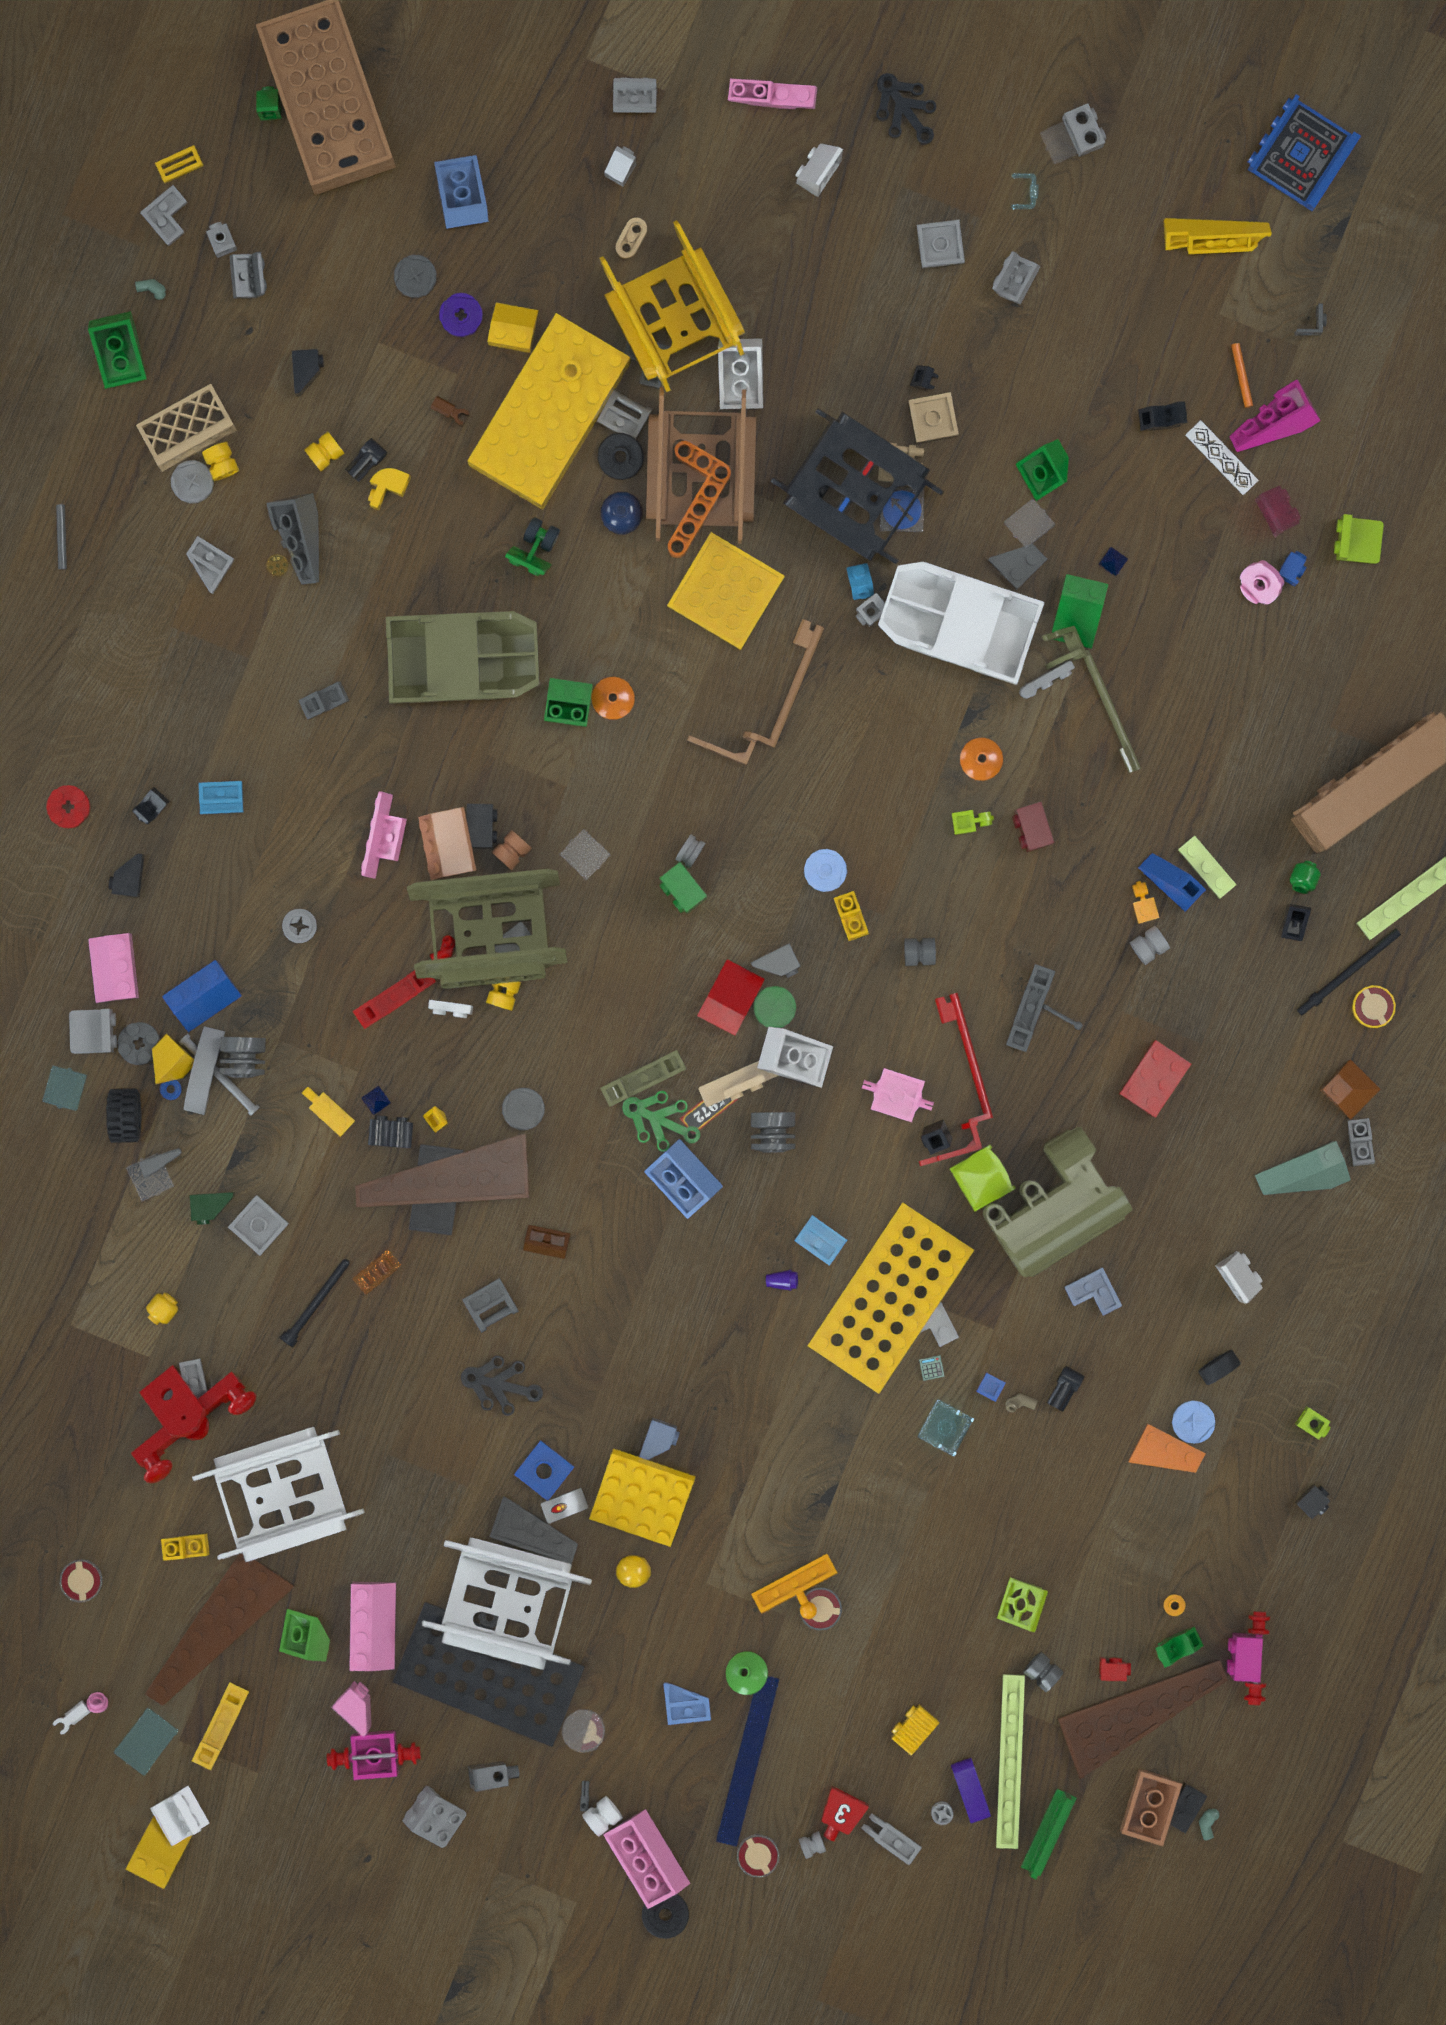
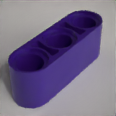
[951,1758,991,1824]

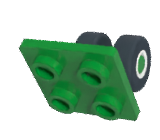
[505,517,560,576]

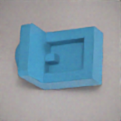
[846,563,874,600]

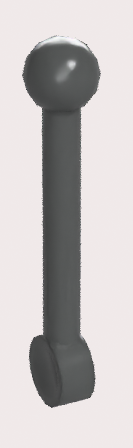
[1042,1004,1083,1030]

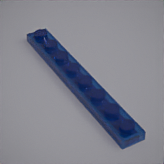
[716,1675,779,1847]

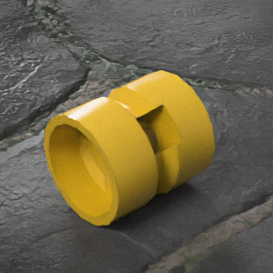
[304,431,345,471]
[202,442,239,481]
[486,981,521,1011]

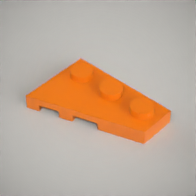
[1128,1424,1206,1473]

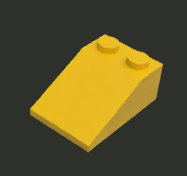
[126,1816,192,1889]

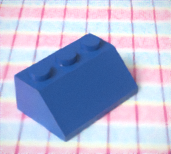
[162,960,242,1032]

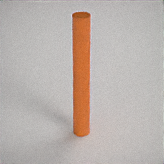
[1231,343,1253,408]

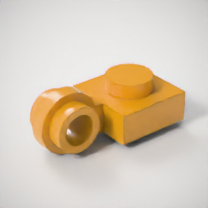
[1132,881,1159,924]

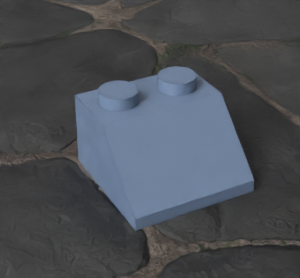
[639,1418,680,1460]

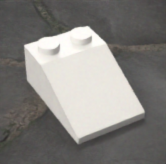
[795,144,843,197]
[718,339,763,409]
[757,1027,833,1088]
[1215,1251,1263,1304]

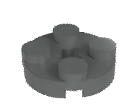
[117,1022,161,1065]

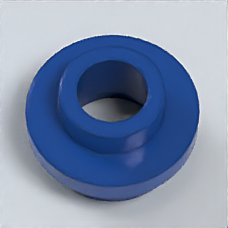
[160,1080,182,1100]

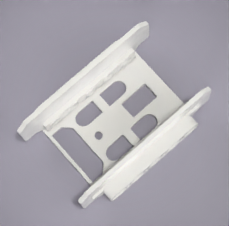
[193,1427,365,1562]
[422,1538,592,1670]

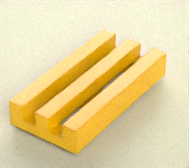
[155,145,203,183]

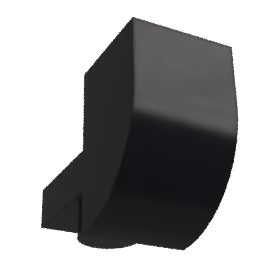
[1138,401,1188,431]

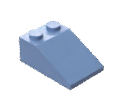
[434,155,489,229]

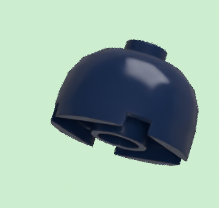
[601,492,643,535]

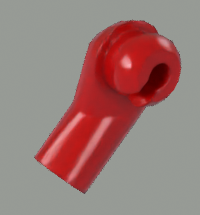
[430,935,456,960]

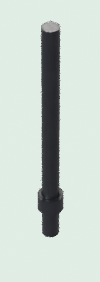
[1296,929,1401,1016]

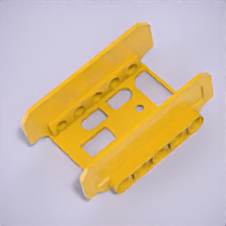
[600,220,745,392]

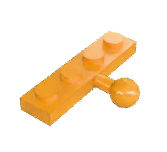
[751,1554,838,1619]

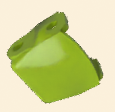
[950,1145,1016,1212]

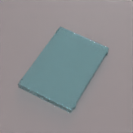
[114,1708,178,1776]

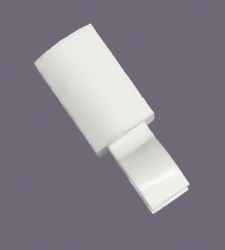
[53,1700,91,1735]

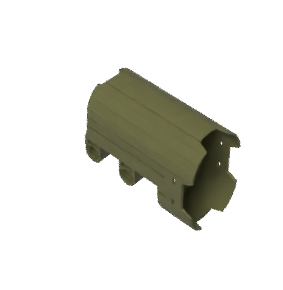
[982,1127,1133,1277]

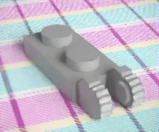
[1019,661,1075,699]
[861,1813,922,1865]

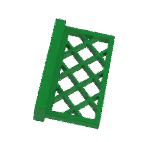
[1021,1788,1077,1879]

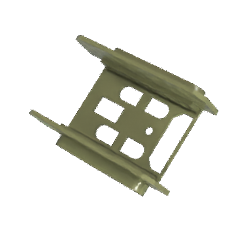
[407,869,567,989]

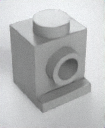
[206,222,237,258]
[855,593,885,627]

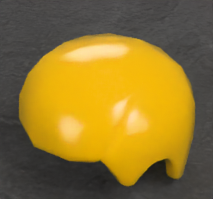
[616,1555,651,1588]

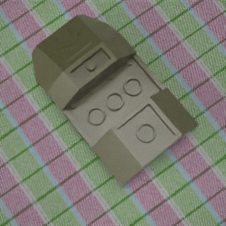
[386,611,539,704]

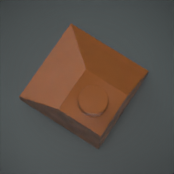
[1320,1059,1381,1120]

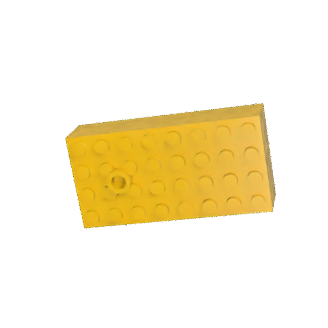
[468,313,631,510]

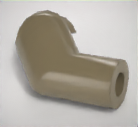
[1005,1393,1038,1413]

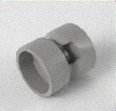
[1129,926,1170,965]

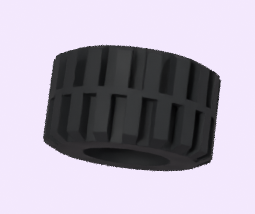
[106,1088,142,1143]

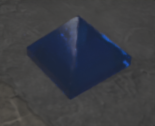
[1099,547,1128,576]
[362,1086,391,1115]

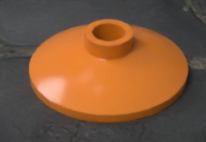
[592,677,634,720]
[960,738,1003,781]

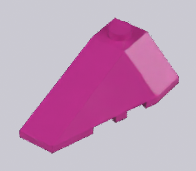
[1229,379,1321,452]

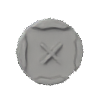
[171,460,214,504]

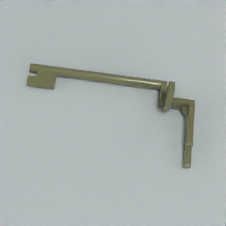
[1042,626,1141,773]

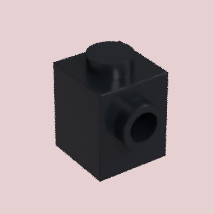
[921,1120,952,1155]
[1295,1484,1331,1519]

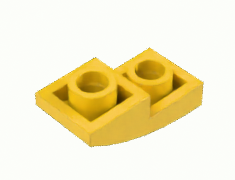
[834,891,869,941]
[161,1534,210,1561]

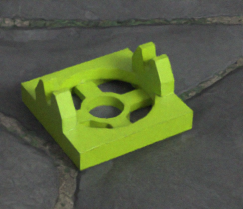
[997,1577,1048,1632]

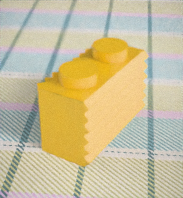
[891,1704,939,1755]

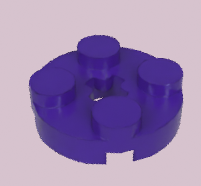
[439,293,483,337]

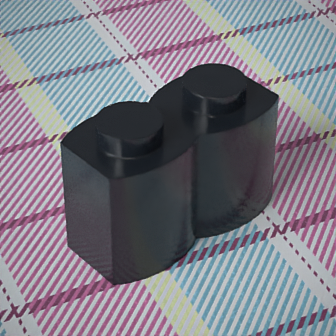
[368,1115,413,1148]

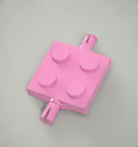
[862,1068,934,1122]

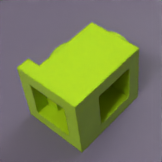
[1295,1406,1331,1440]

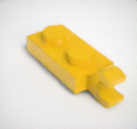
[302,1087,355,1137]

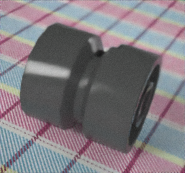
[904,938,936,966]
[1023,1652,1064,1693]

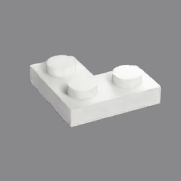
[428,1000,473,1018]

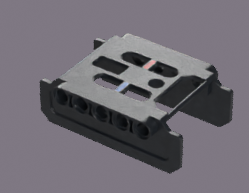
[770,408,945,564]

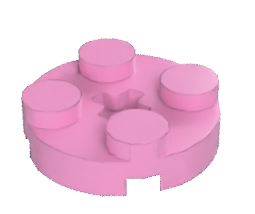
[1240,560,1284,605]

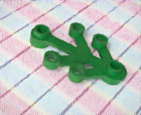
[622,1091,700,1152]

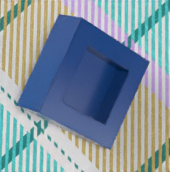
[976,1372,1005,1402]

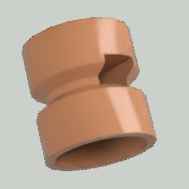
[492,830,532,870]

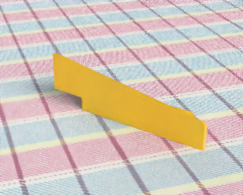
[1164,218,1272,254]

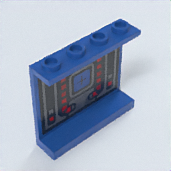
[1248,94,1361,211]

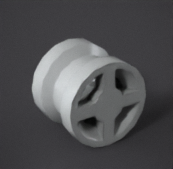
[931,1801,953,1825]

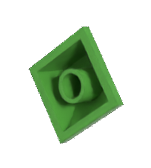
[279,1609,330,1661]

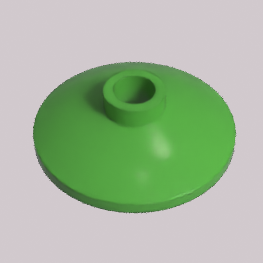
[726,1652,768,1695]

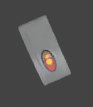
[540,1488,589,1524]

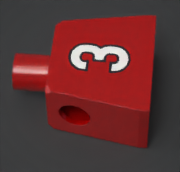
[821,1786,869,1842]

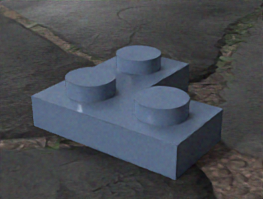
[1064,1267,1122,1316]

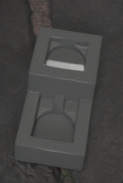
[299,681,349,720]

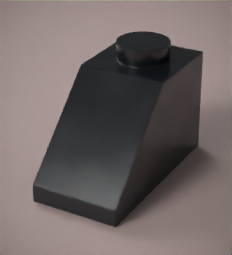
[292,349,324,396]
[109,853,145,898]

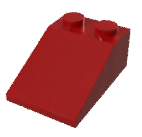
[697,959,765,1036]

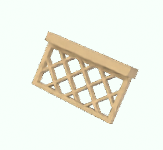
[136,384,237,472]

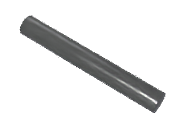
[56,504,67,570]

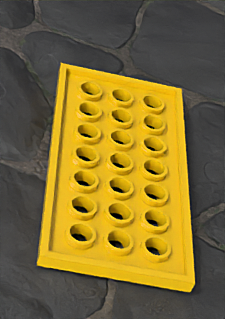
[808,1203,975,1394]

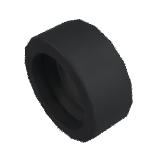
[1198,1349,1241,1385]

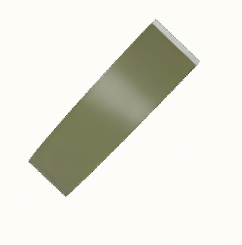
[600,1050,687,1107]

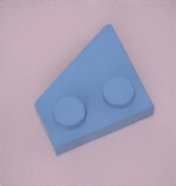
[664,1682,711,1725]

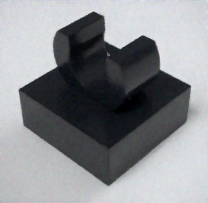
[910,365,939,389]

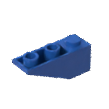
[1138,853,1206,912]

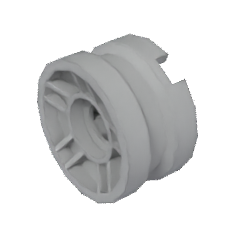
[675,834,706,868]

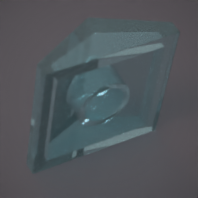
[918,1399,974,1457]

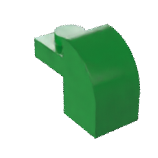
[1155,1627,1204,1668]

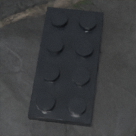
[409,1144,464,1235]

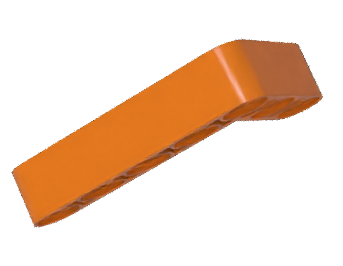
[668,441,731,558]

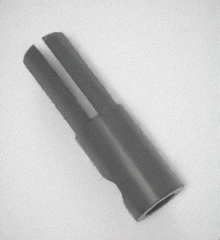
[580,1780,589,1811]

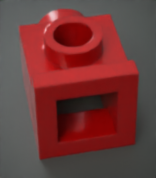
[1099,1657,1131,1681]

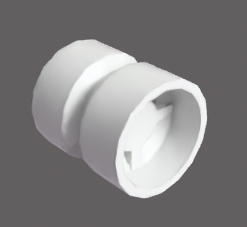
[582,1796,623,1837]

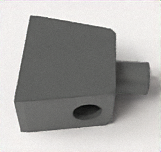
[468,1761,519,1792]

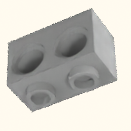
[1062,104,1106,157]

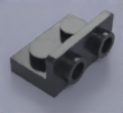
[1170,1782,1208,1834]

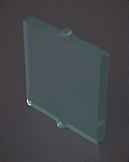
[42,1065,87,1111]

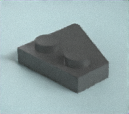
[988,544,1047,590]

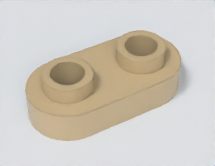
[616,218,647,259]

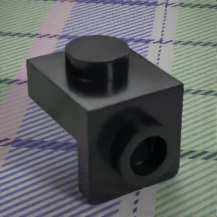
[132,787,170,825]

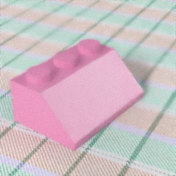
[88,933,139,1003]
[332,1681,371,1737]

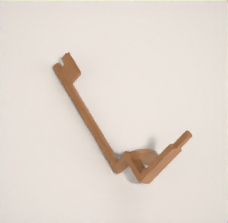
[687,619,824,765]

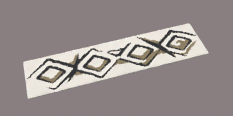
[1186,421,1259,495]

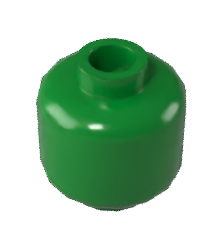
[1290,860,1321,894]

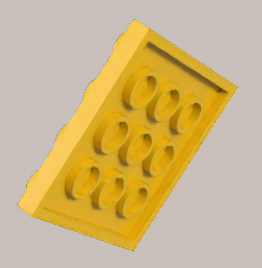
[667,532,785,650]
[589,1448,695,1547]

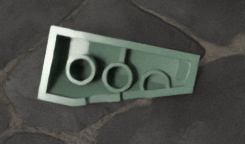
[1255,1141,1351,1195]

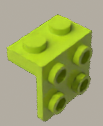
[1334,514,1384,564]

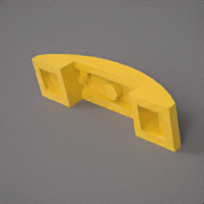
[192,1683,249,1770]

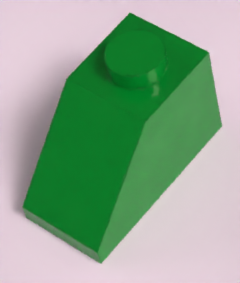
[256,86,282,120]

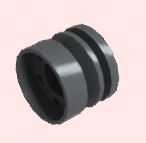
[220,1037,266,1078]
[751,1112,796,1153]

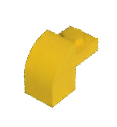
[368,468,411,510]

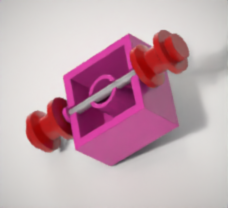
[1227,1611,1270,1705]
[327,1730,421,1780]

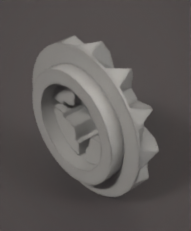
[282,909,317,943]

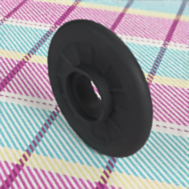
[597,433,644,480]
[642,1894,689,1939]

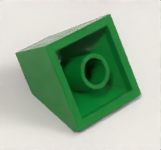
[1016,439,1069,501]

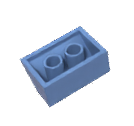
[644,1139,723,1219]

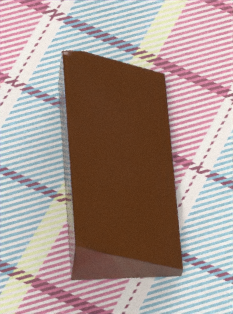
[523,1225,570,1259]

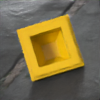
[423,1106,448,1133]

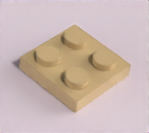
[908,392,959,443]

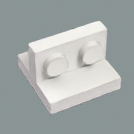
[150,1786,209,1846]

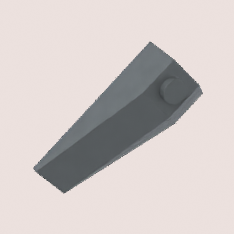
[266,493,319,584]

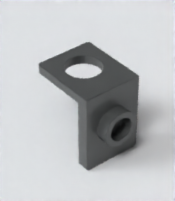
[1295,303,1327,336]

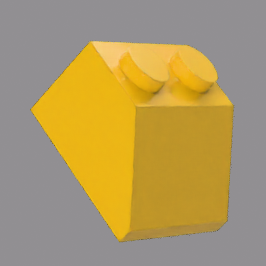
[487,303,538,353]

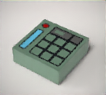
[919,1355,945,1381]

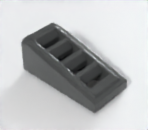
[139,1148,182,1179]

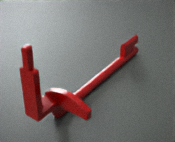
[919,993,993,1166]

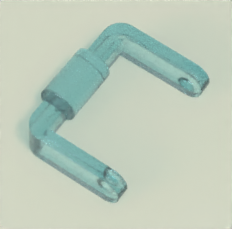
[1011,173,1039,209]

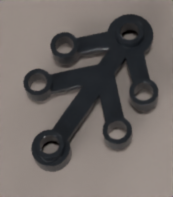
[876,73,936,145]
[461,1355,543,1416]

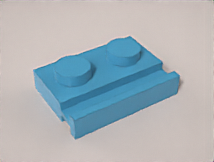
[199,781,244,814]
[794,1215,847,1266]

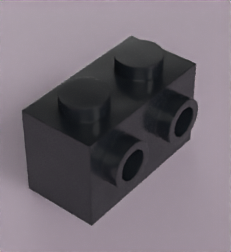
[467,804,498,848]

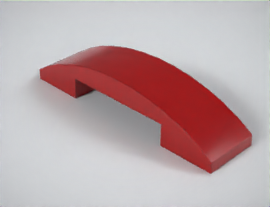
[352,970,436,1030]

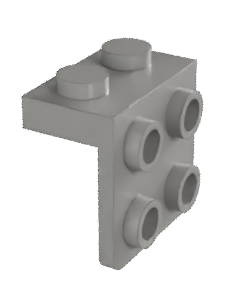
[69,1009,117,1054]
[402,1785,466,1848]

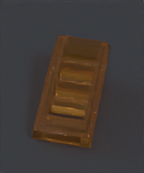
[352,1250,401,1295]

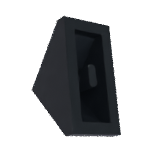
[1281,904,1311,941]

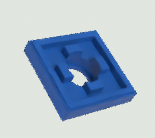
[514,1440,574,1501]

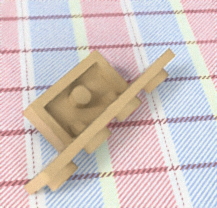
[699,1061,779,1107]

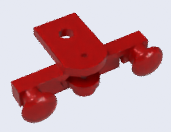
[131,1365,257,1483]

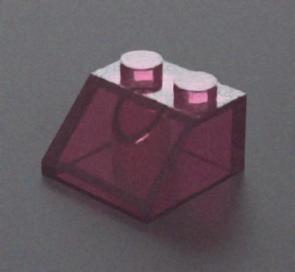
[1255,485,1301,537]

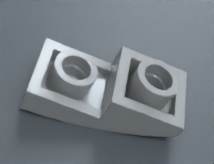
[1347,1118,1375,1166]

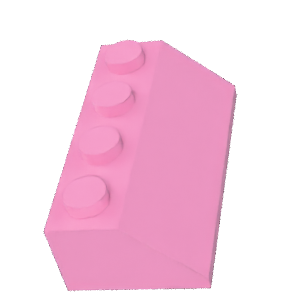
[350,1582,396,1671]
[603,1809,690,1909]

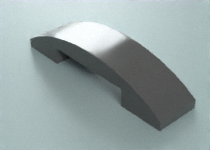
[1006,964,1055,1052]

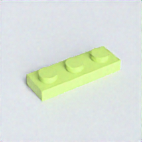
[1178,836,1236,899]

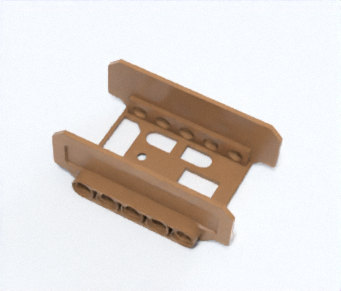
[646,387,756,544]

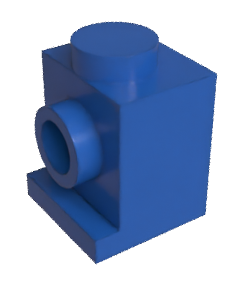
[1279,551,1307,587]

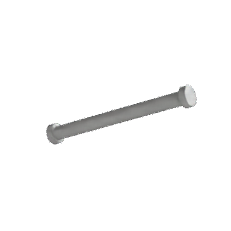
[179,1034,260,1116]

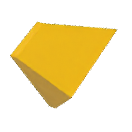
[152,1034,194,1084]

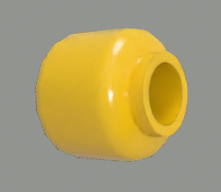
[146,1292,178,1325]

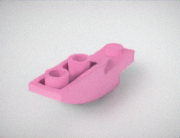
[728,79,817,109]

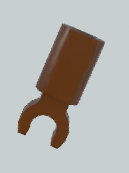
[430,396,469,426]

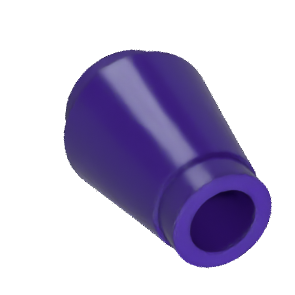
[766,1270,798,1291]

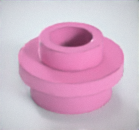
[86,1692,108,1713]

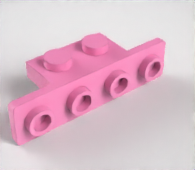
[361,791,407,879]

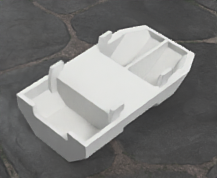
[878,562,1044,685]

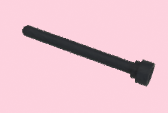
[279,1259,350,1348]

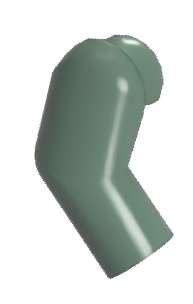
[135,279,166,300]
[1199,1808,1219,1840]

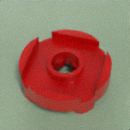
[46,785,90,829]

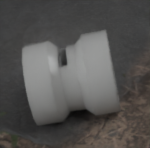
[799,1831,826,1859]

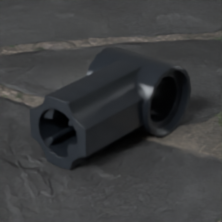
[345,438,388,482]
[1047,1366,1085,1412]

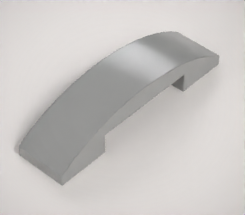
[183,1026,225,1115]

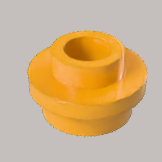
[1164,1594,1185,1616]

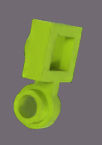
[952,810,994,835]

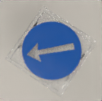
[880,488,924,532]

